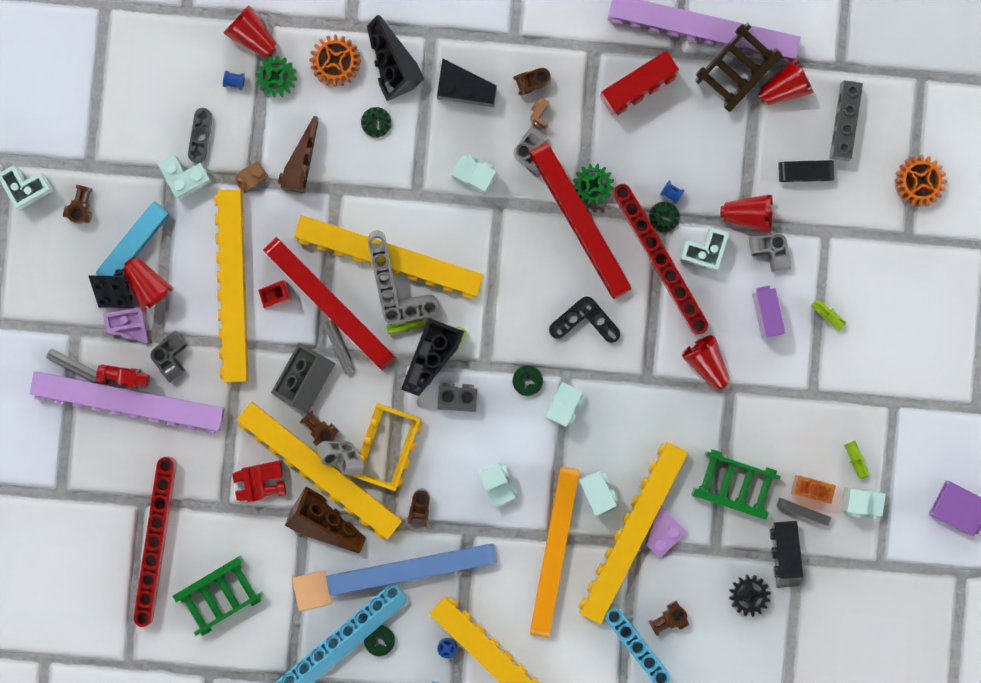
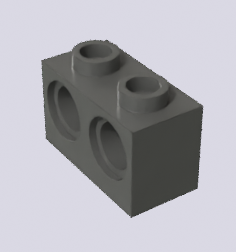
[437,383,477,412]

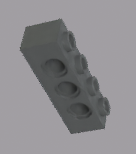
[829,80,863,161]

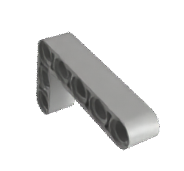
[368,230,439,324]

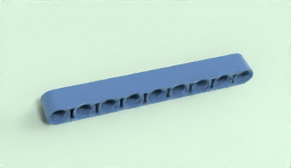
[326,543,497,595]

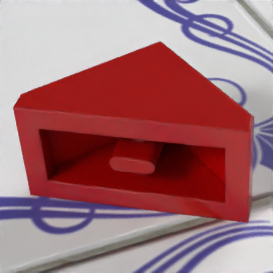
[258,280,292,308]

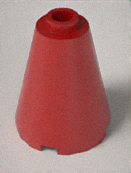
[223,5,277,58]
[758,59,814,105]
[720,195,773,233]
[123,257,174,312]
[682,335,730,390]

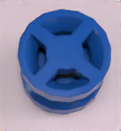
[437,638,457,658]

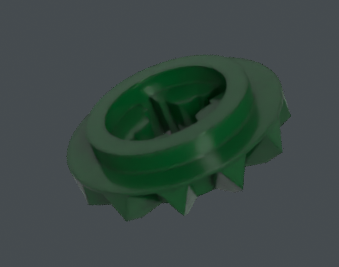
[361,107,391,138]
[649,201,680,232]
[512,365,543,396]
[364,625,395,656]

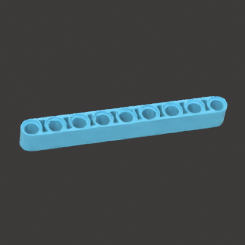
[275,584,407,683]

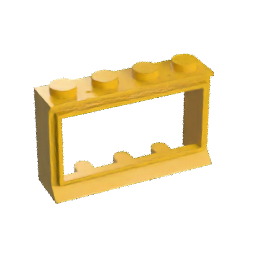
[352,403,423,491]

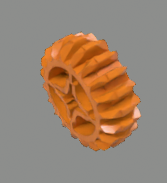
[309,35,361,87]
[894,155,947,207]

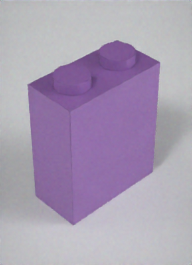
[752,285,785,338]
[929,480,981,537]

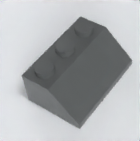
[271,343,336,414]

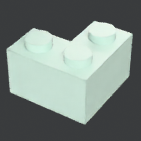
[451,154,496,195]
[158,155,212,200]
[0,165,54,210]
[679,228,729,271]
[545,382,584,427]
[478,463,517,508]
[579,470,618,516]
[841,487,886,519]

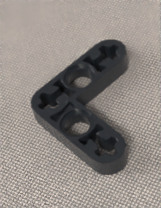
[549,296,620,343]

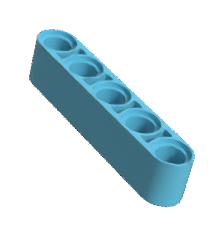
[96,201,170,276]
[605,607,670,683]

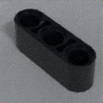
[778,160,834,182]

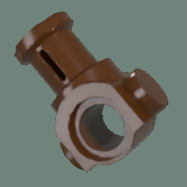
[63,185,93,224]
[300,410,339,447]
[648,600,689,636]

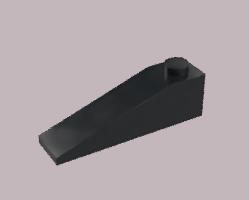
[367,15,424,101]
[401,318,464,396]

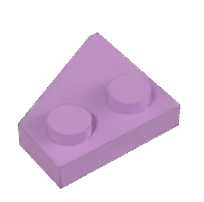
[103,306,149,344]
[646,505,687,558]

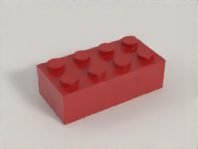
[600,50,679,116]

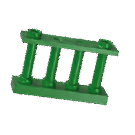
[692,449,781,520]
[172,555,264,636]

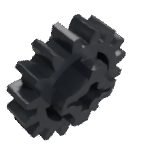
[729,574,771,617]

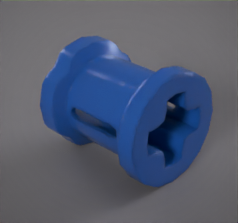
[223,71,245,90]
[660,180,685,204]

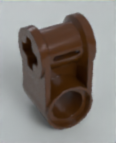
[513,68,551,96]
[407,488,430,527]

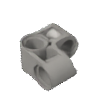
[513,125,547,177]
[749,234,791,271]
[316,441,364,475]

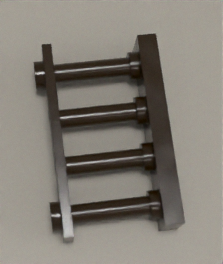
[695,22,783,112]

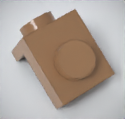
[530,98,549,130]
[235,161,269,193]

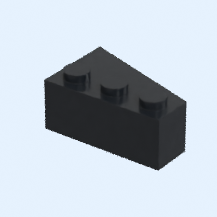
[437,58,497,107]
[769,521,803,588]

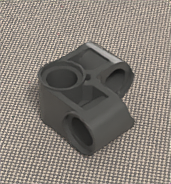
[150,330,188,383]

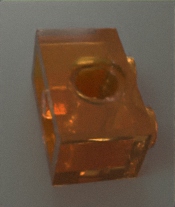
[791,475,836,504]

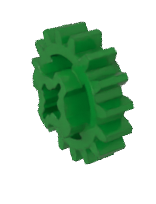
[255,56,297,98]
[573,164,614,205]

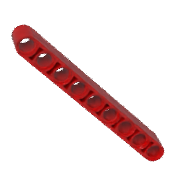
[529,142,631,299]
[613,184,708,335]
[263,237,396,371]
[133,456,177,627]

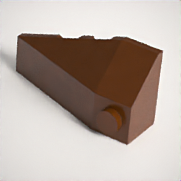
[278,116,319,194]
[285,487,366,554]

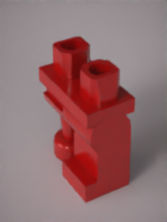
[96,364,150,388]
[232,460,286,503]

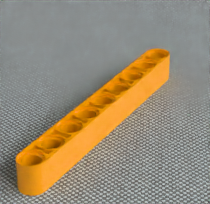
[530,466,580,638]

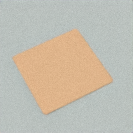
[292,570,332,611]

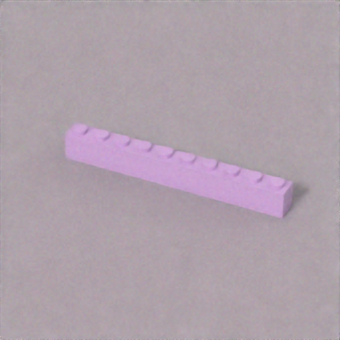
[608,0,801,64]
[29,372,225,434]

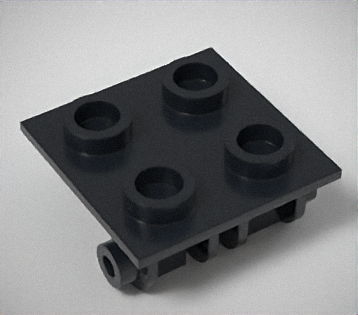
[88,269,134,308]

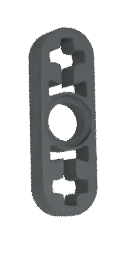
[188,108,213,163]
[776,497,832,526]

